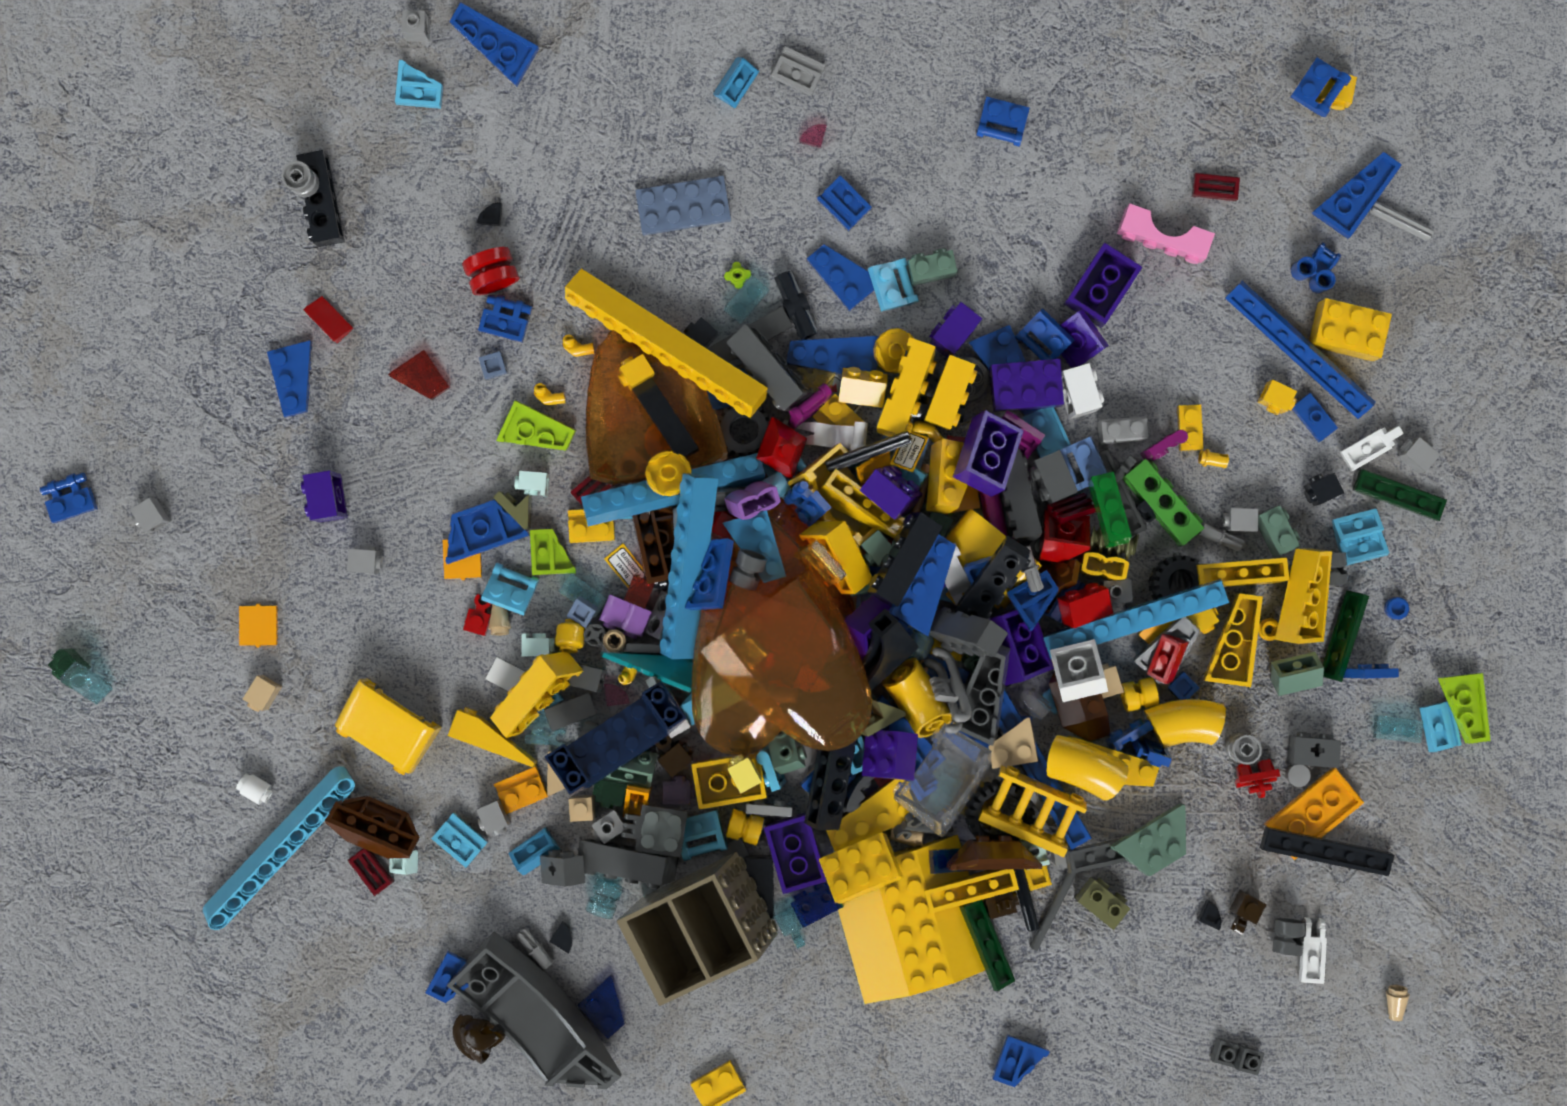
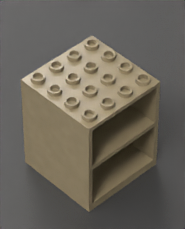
[617,852,778,1006]

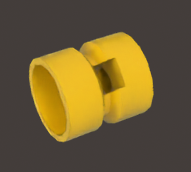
[1120,677,1159,712]
[725,809,764,845]

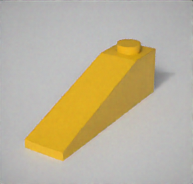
[818,469,905,538]
[1197,558,1290,587]
[448,707,538,767]
[924,869,1019,913]

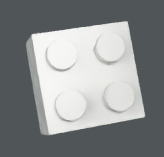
[1061,363,1104,419]
[1050,639,1108,702]

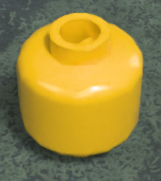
[555,619,585,653]

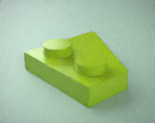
[529,529,576,575]

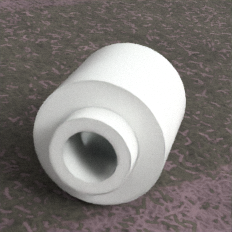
[236,773,273,805]

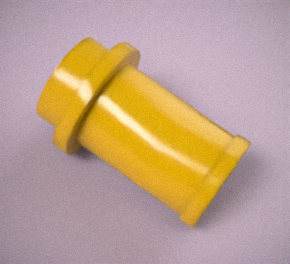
[1198,449,1229,469]

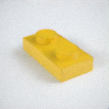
[1177,405,1204,451]

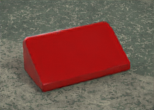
[303,296,354,344]
[1147,633,1188,684]

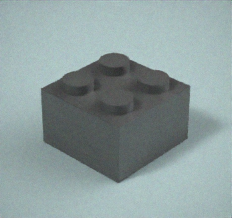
[1027,450,1078,505]

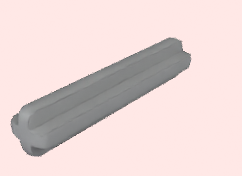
[1369,201,1434,241]

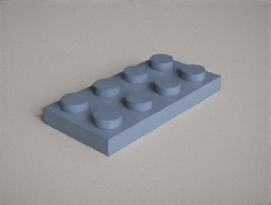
[635,176,731,236]

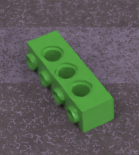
[1123,459,1204,546]

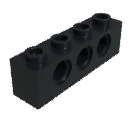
[296,150,345,247]
[804,734,856,830]

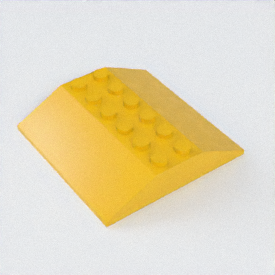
[836,834,985,1004]

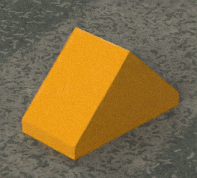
[623,784,652,817]

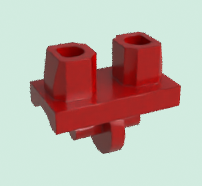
[1235,759,1281,799]

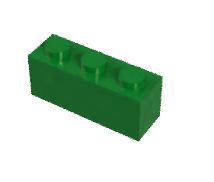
[1088,472,1132,548]

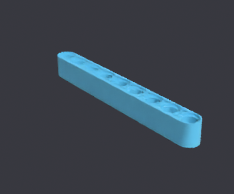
[202,766,355,930]

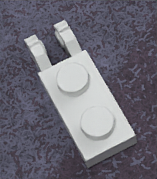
[1299,917,1327,984]

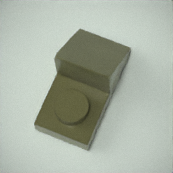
[493,491,532,531]
[855,698,906,737]

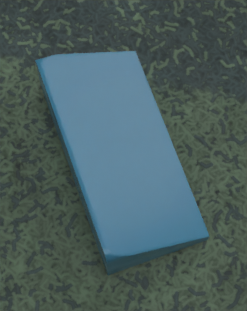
[713,57,759,108]
[508,827,560,875]

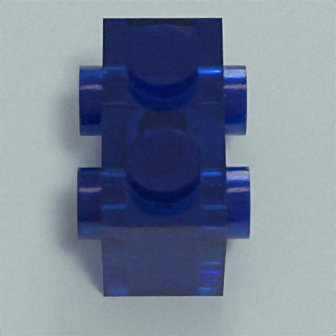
[790,882,844,928]

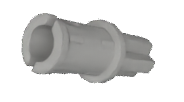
[1198,522,1245,552]
[1021,545,1044,592]
[516,928,555,971]

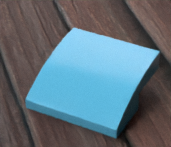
[1332,509,1390,566]

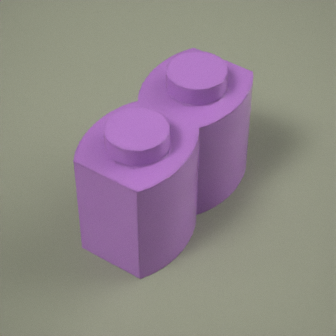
[725,481,781,520]
[599,594,652,639]

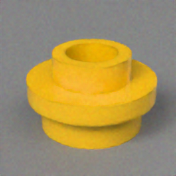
[1258,618,1278,641]

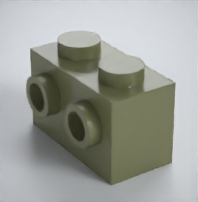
[1074,877,1130,930]

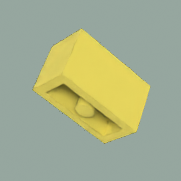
[727,753,762,793]

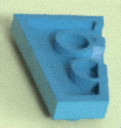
[722,511,786,583]

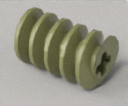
[1089,524,1139,561]

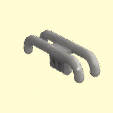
[923,647,972,733]

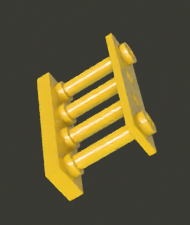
[979,765,1087,857]

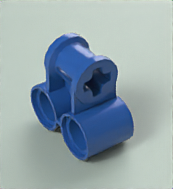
[1291,242,1341,293]

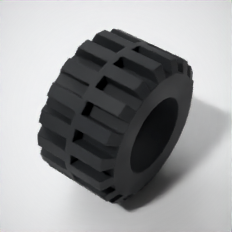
[716,406,770,458]
[1149,555,1201,600]

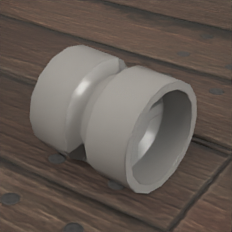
[281,161,319,198]
[1225,733,1262,765]

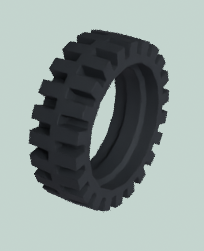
[965,779,1035,841]

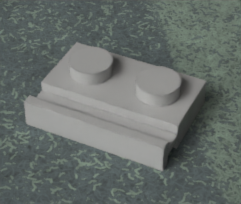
[771,46,826,97]
[746,799,792,817]

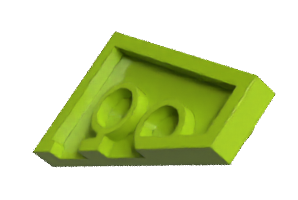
[496,400,577,451]
[1438,673,1491,744]

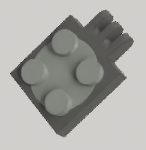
[622,804,688,858]

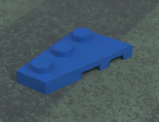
[267,340,313,418]

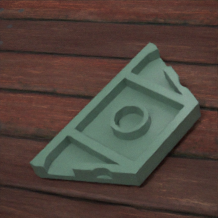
[1110,803,1186,876]

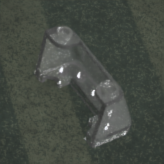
[893,723,992,837]

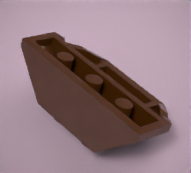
[632,507,675,584]
[1048,670,1110,741]
[325,795,420,859]
[947,835,1042,870]

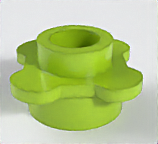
[724,262,751,289]

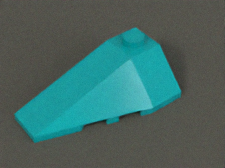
[600,651,697,692]

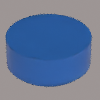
[1384,597,1409,620]

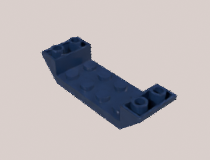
[544,681,687,796]

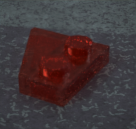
[388,350,450,400]

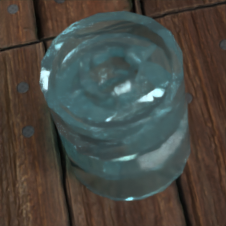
[585,878,624,919]

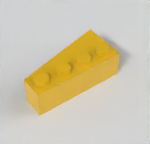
[877,337,937,437]
[1275,548,1332,644]
[1202,593,1263,687]
[490,651,583,738]
[1068,735,1159,787]
[826,779,918,851]

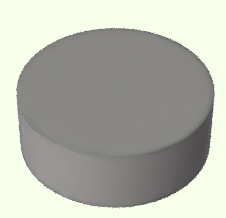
[1286,764,1311,787]

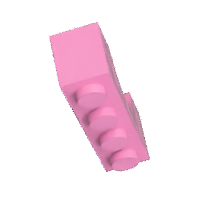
[1117,204,1215,264]

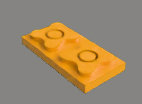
[1264,767,1364,860]

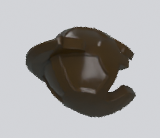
[453,1014,506,1064]

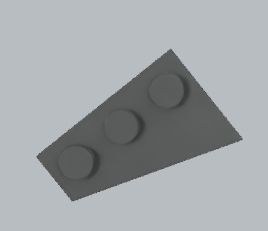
[1134,616,1200,691]

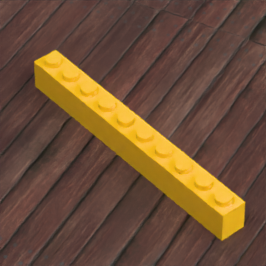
[565,268,768,418]

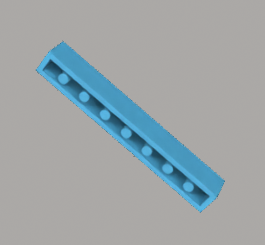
[581,453,765,527]
[660,473,718,659]
[1043,579,1229,659]

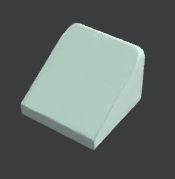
[389,850,418,875]

